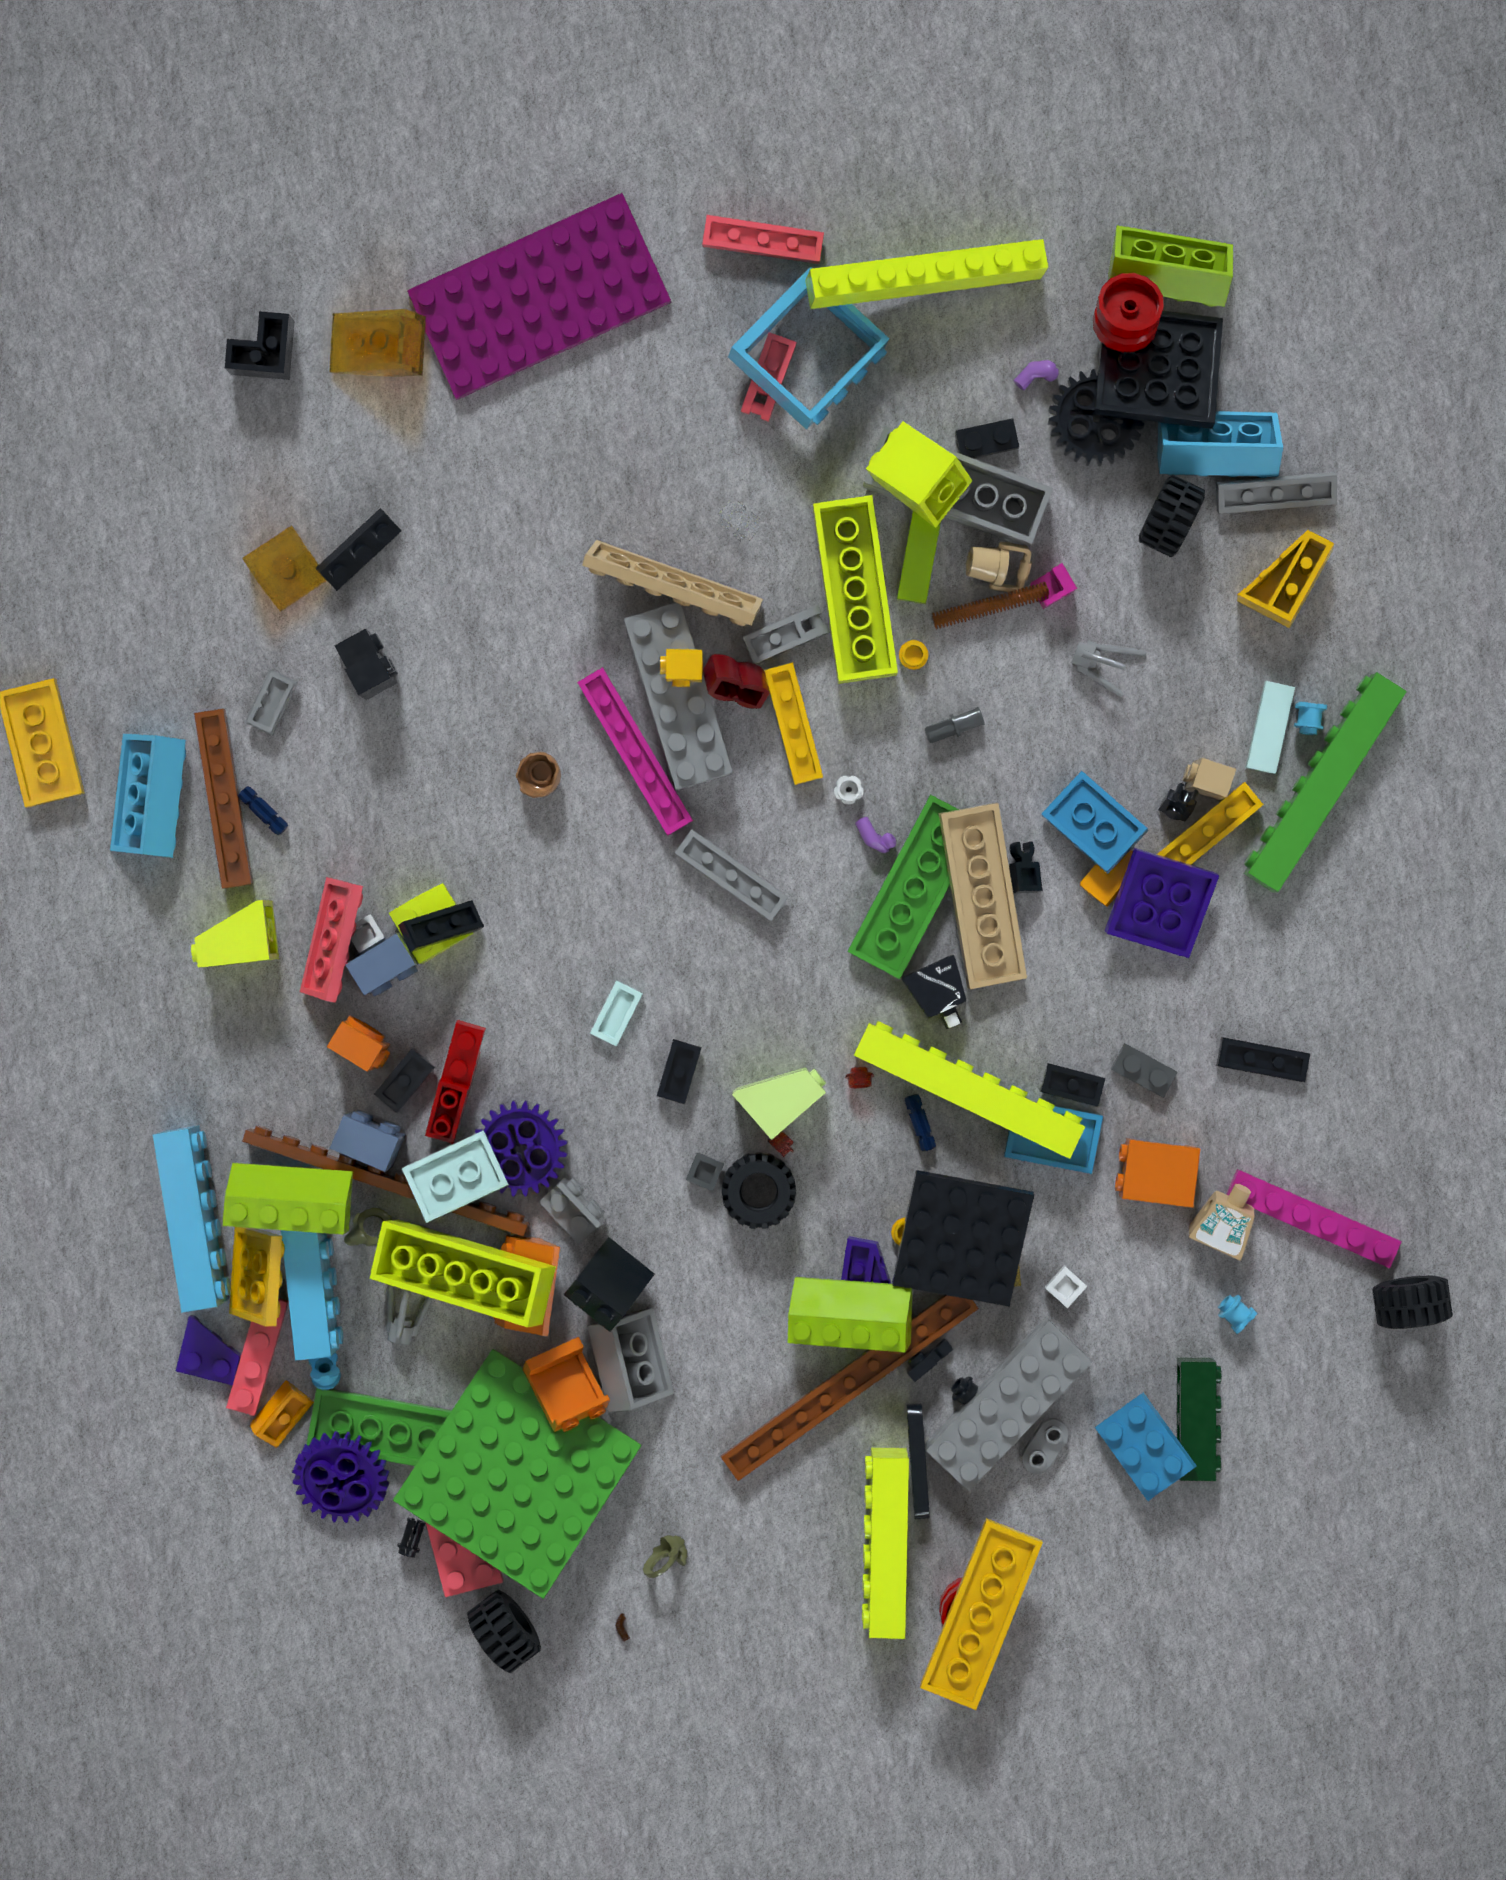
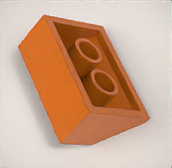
[493,1235,560,1336]

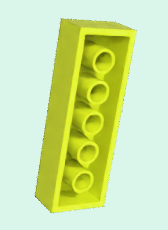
[813,495,898,684]
[369,1219,556,1328]
[862,1447,909,1639]

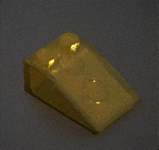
[329,309,426,377]

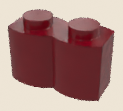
[703,654,770,709]

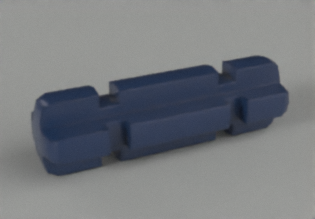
[238,786,288,835]
[904,1094,936,1152]

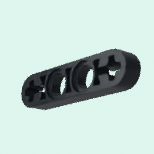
[906,1403,930,1520]

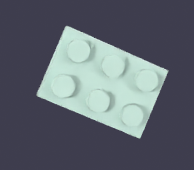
[402,1131,509,1223]

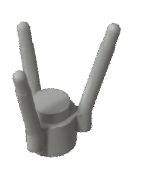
[1071,640,1146,697]
[386,1285,433,1345]

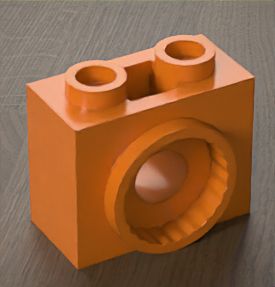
[327,1015,391,1072]

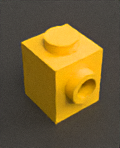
[660,649,703,687]

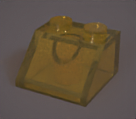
[242,525,327,612]

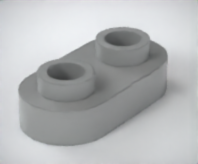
[1021,1418,1068,1474]

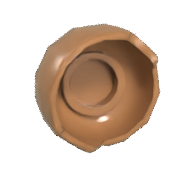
[516,752,561,798]

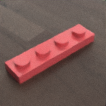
[702,215,824,264]
[226,1298,289,1416]

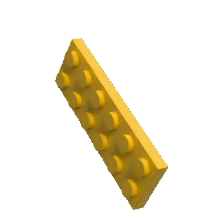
[920,1518,1043,1710]

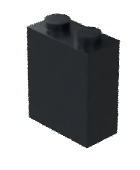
[563,1237,655,1332]

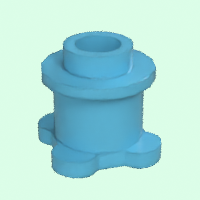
[1294,702,1327,735]
[1218,1295,1257,1334]
[308,1353,341,1390]

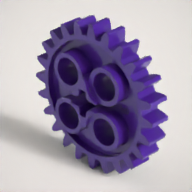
[475,1100,568,1197]
[292,1431,390,1523]

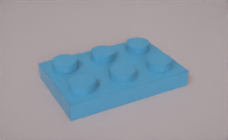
[1041,771,1148,874]
[1004,1102,1103,1174]
[1095,1392,1197,1501]

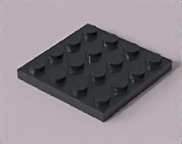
[1094,311,1223,429]
[892,1170,1034,1307]

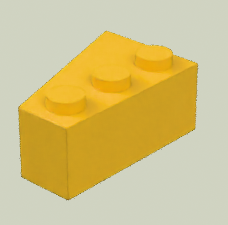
[1237,530,1334,628]

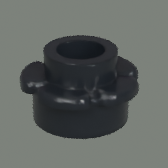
[951,1377,978,1405]

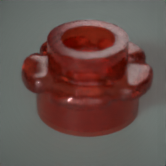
[845,1067,874,1089]
[767,1131,794,1157]

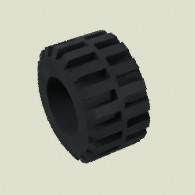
[1139,474,1205,557]
[722,1152,796,1229]
[1372,1275,1453,1329]
[467,1590,541,1673]

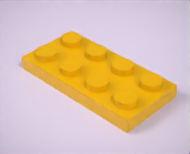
[0,678,85,808]

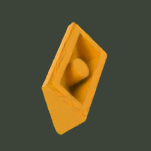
[1080,850,1133,907]
[250,1380,314,1448]

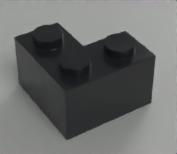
[224,311,295,380]
[334,629,398,700]

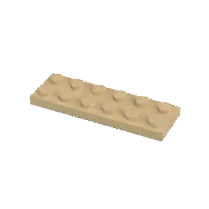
[582,540,763,626]
[938,803,1027,989]

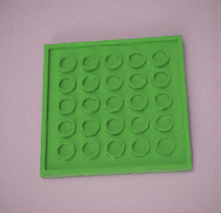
[393,1349,642,1600]

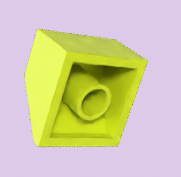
[389,883,474,964]

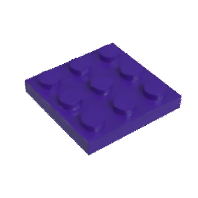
[1104,848,1219,958]

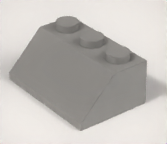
[587,1308,674,1412]

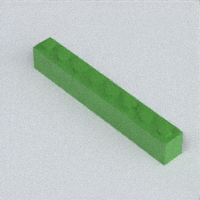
[1243,672,1407,893]

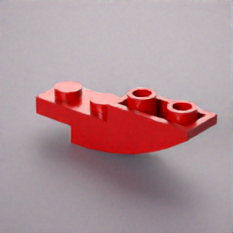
[425,1020,486,1144]

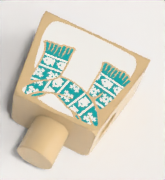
[1189,1184,1255,1261]

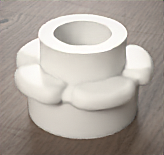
[834,776,863,805]

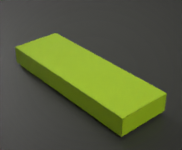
[897,511,941,605]

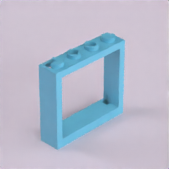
[728,267,889,430]

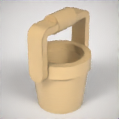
[966,542,1032,592]

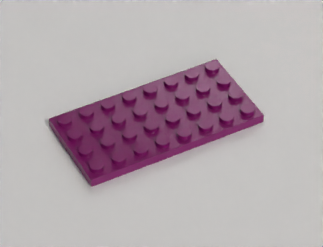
[407,193,671,400]

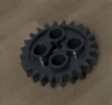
[1048,369,1145,466]

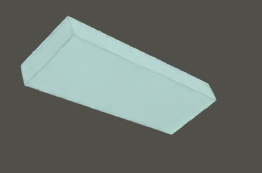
[1245,681,1295,774]

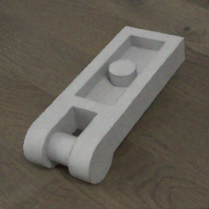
[742,605,830,664]

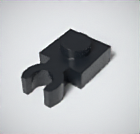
[1158,783,1199,822]
[1009,841,1043,894]
[906,1338,954,1382]

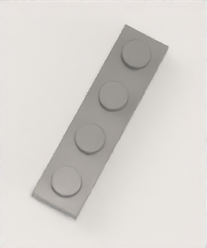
[1216,472,1337,514]
[675,829,788,921]

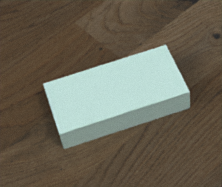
[590,980,643,1046]

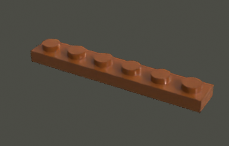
[194,709,253,889]

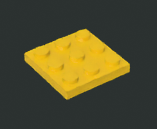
[229,1227,285,1327]

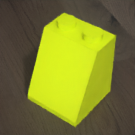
[866,421,972,528]
[191,900,279,968]

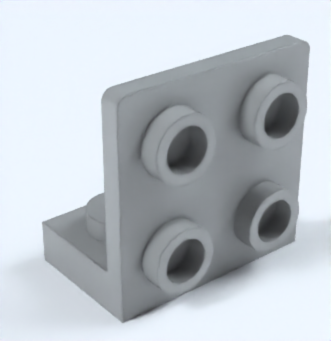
[539,1177,605,1245]

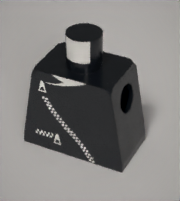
[901,955,966,1029]

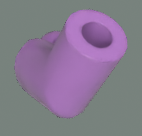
[1013,360,1059,391]
[855,817,896,853]

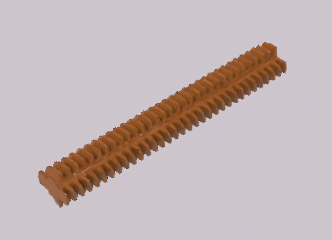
[932,582,1050,630]

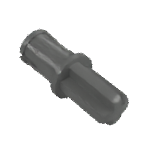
[925,707,985,743]

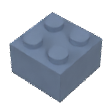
[346,933,419,997]
[330,1109,406,1172]

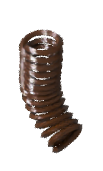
[615,1613,630,1641]

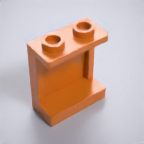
[1115,1138,1201,1208]
[523,1337,610,1432]

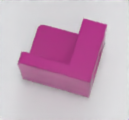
[1030,563,1077,609]

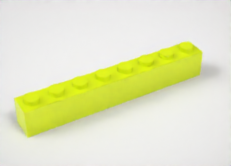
[805,239,1048,309]
[854,1021,1085,1159]

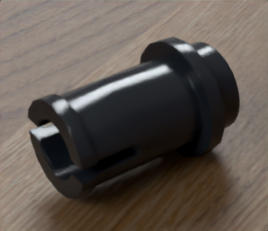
[397,1518,426,1558]

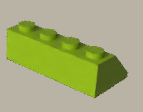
[1108,225,1233,307]
[222,1163,353,1235]
[787,1277,913,1352]

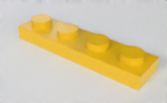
[764,663,823,785]
[1156,782,1264,865]

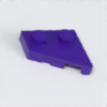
[841,1236,892,1284]
[175,1315,241,1386]

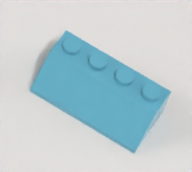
[1157,411,1283,478]
[110,734,186,858]

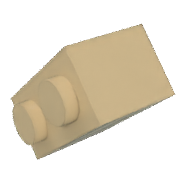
[1182,758,1236,800]

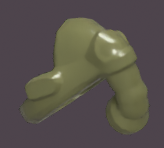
[344,1208,392,1247]
[643,1535,688,1578]

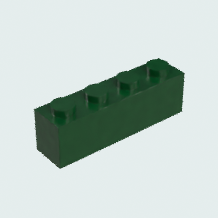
[1176,1358,1222,1481]

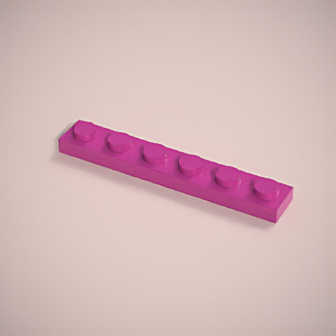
[577,667,693,836]
[1226,1169,1402,1268]

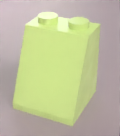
[732,1067,826,1140]

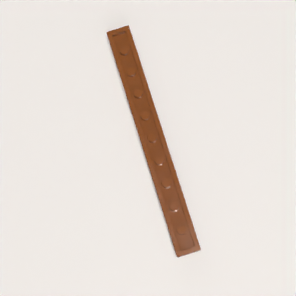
[242,1125,529,1237]
[721,1295,979,1481]

